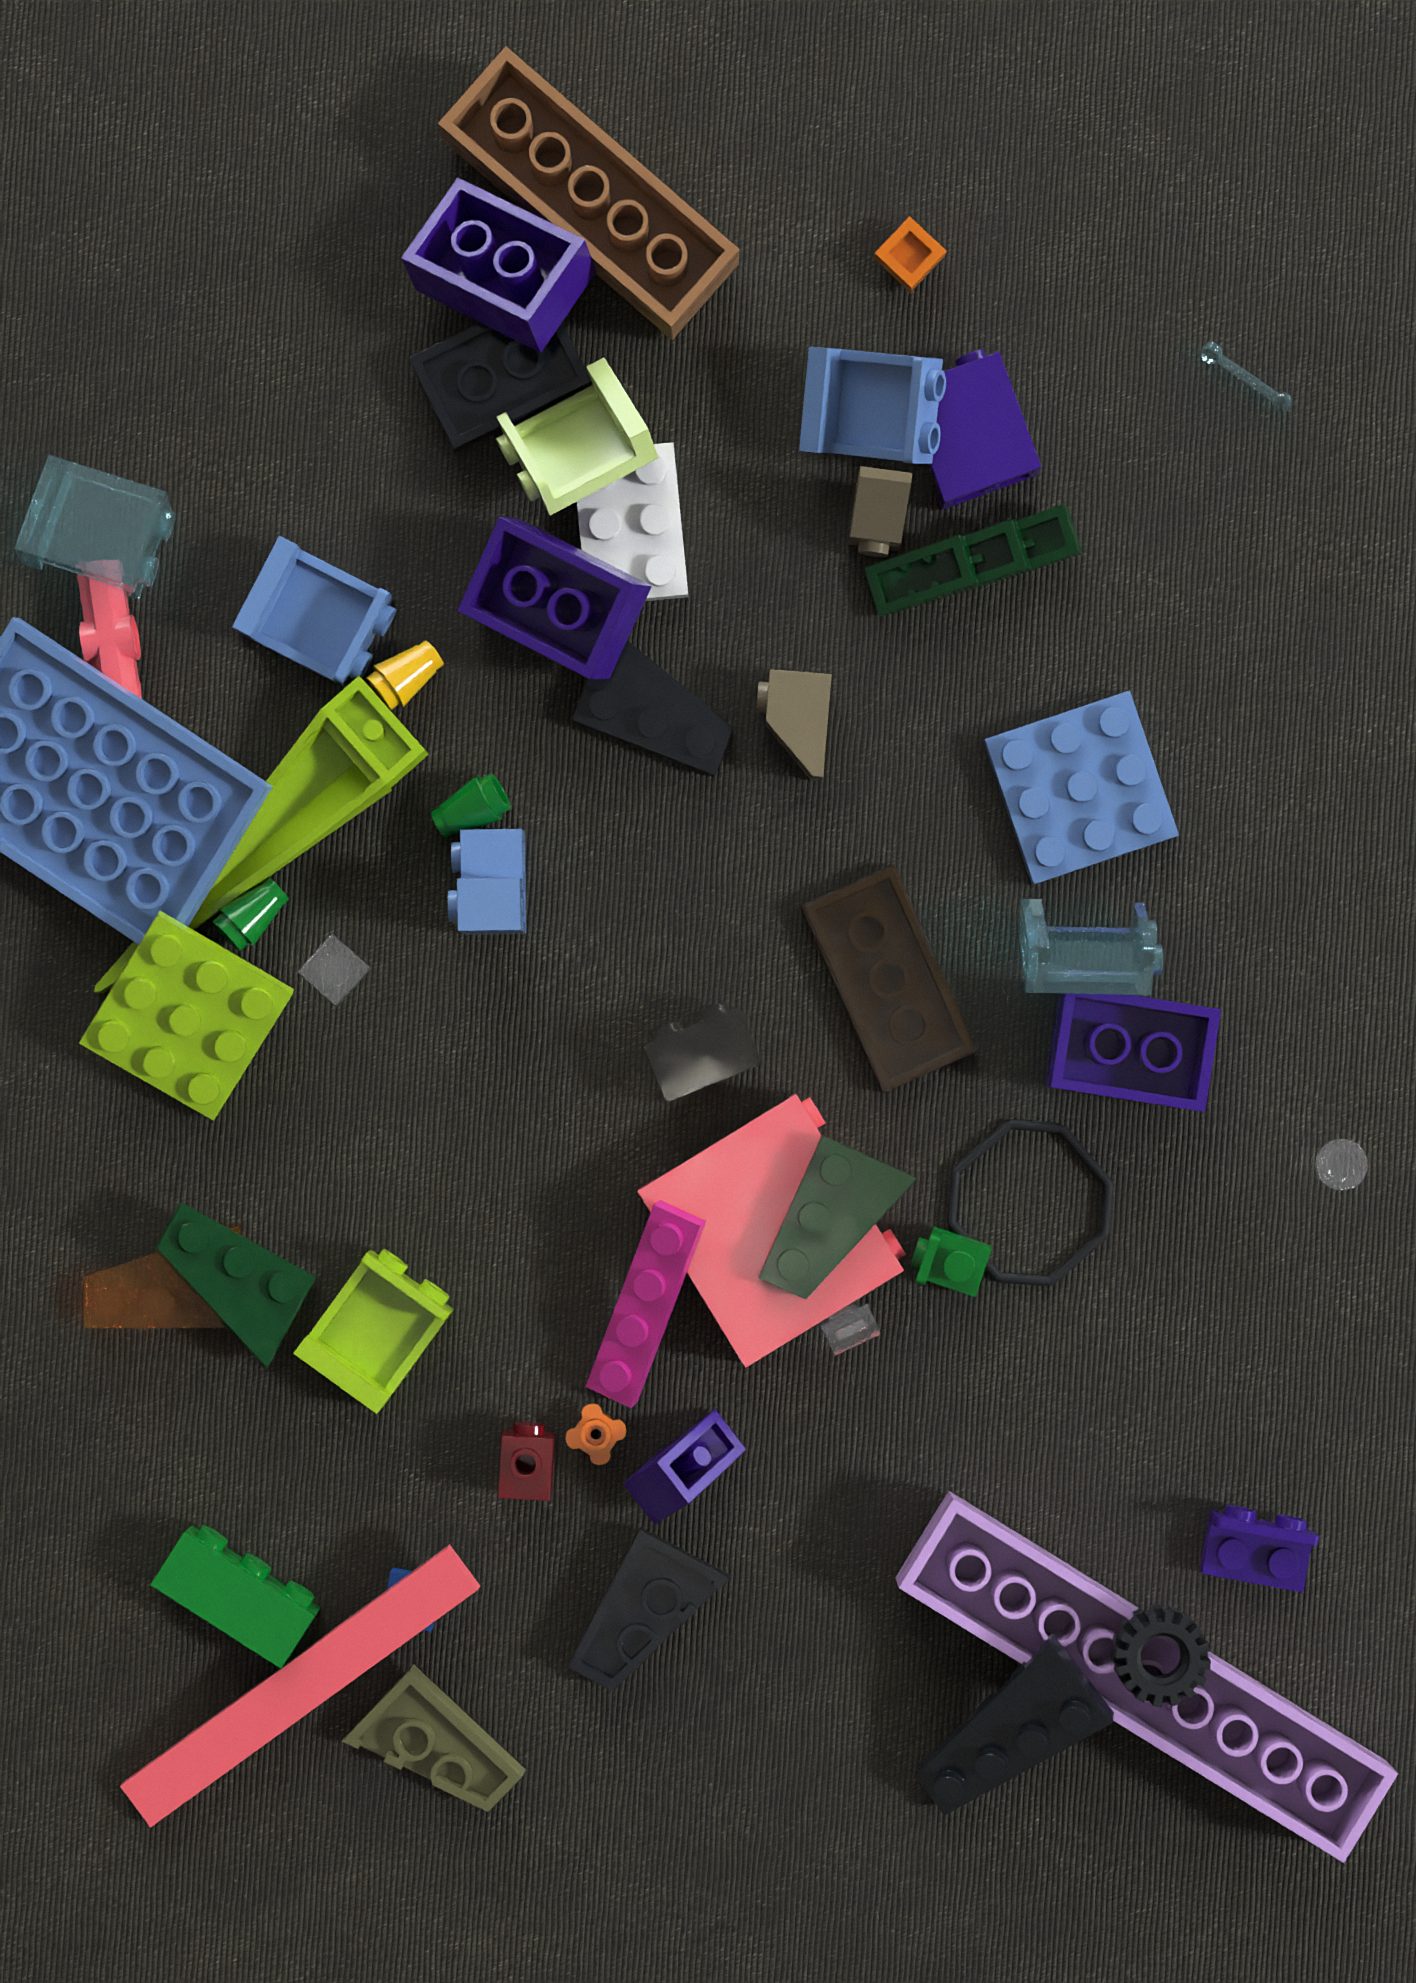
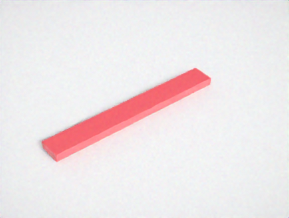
[120,1544,480,1828]

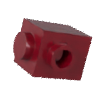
[498,1422,556,1501]

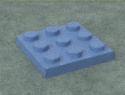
[983,690,1179,885]

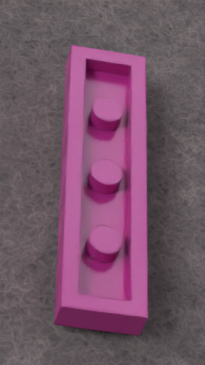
[585,1200,706,1408]

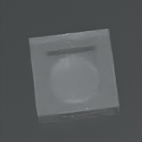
[298,933,372,1006]
[821,1304,881,1356]

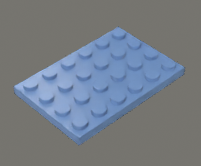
[0,618,273,945]

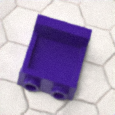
[928,350,1041,511]

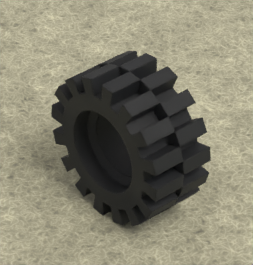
[1111,1605,1211,1707]

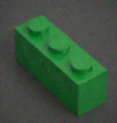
[151,1525,321,1669]

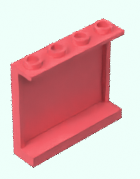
[638,1094,906,1368]

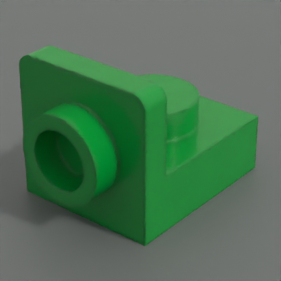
[910,1226,992,1297]

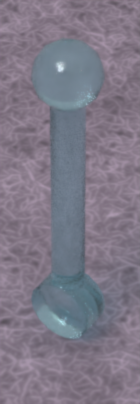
[1200,342,1293,412]

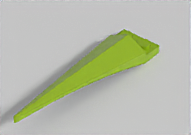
[94,676,429,994]

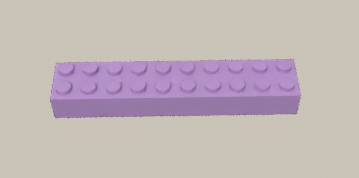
[895,1491,1398,1863]

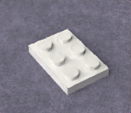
[577,442,688,601]

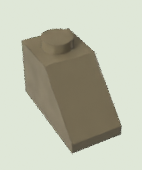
[848,466,912,557]
[756,669,832,781]

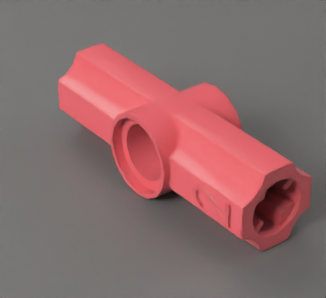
[76,561,142,699]

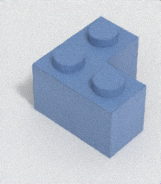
[448,829,527,935]

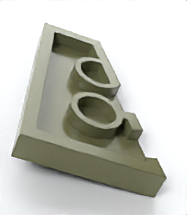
[342,1664,526,1812]

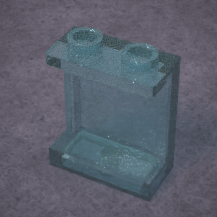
[14,455,176,600]
[1018,899,1163,995]

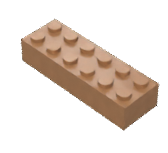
[438,46,740,340]

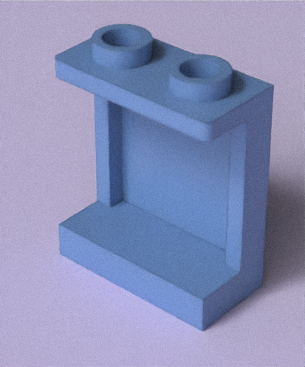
[799,347,946,464]
[232,536,396,687]

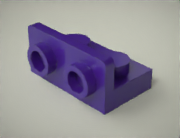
[1199,1505,1319,1593]

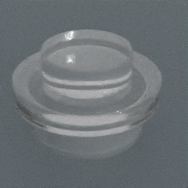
[1315,1139,1368,1190]

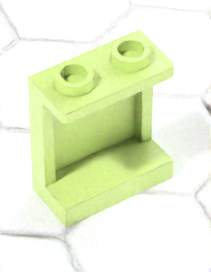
[496,358,659,516]

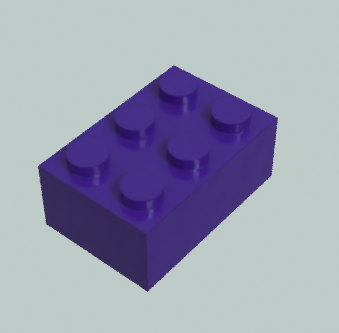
[401,177,596,353]
[457,516,652,679]
[1044,984,1221,1112]

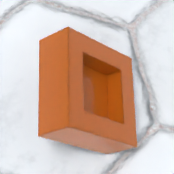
[874,216,947,293]

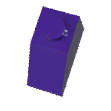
[623,1409,746,1525]

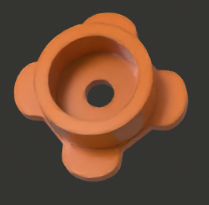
[565,1403,627,1465]

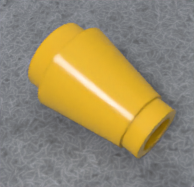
[365,640,444,711]

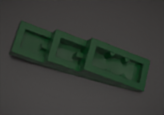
[864,504,1083,617]

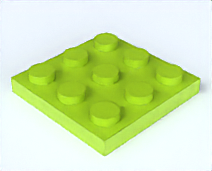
[79,910,294,1121]

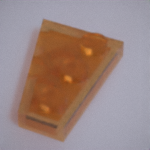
[84,1225,241,1328]

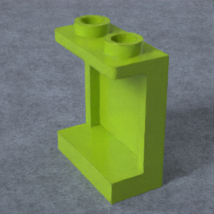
[293,1249,454,1414]

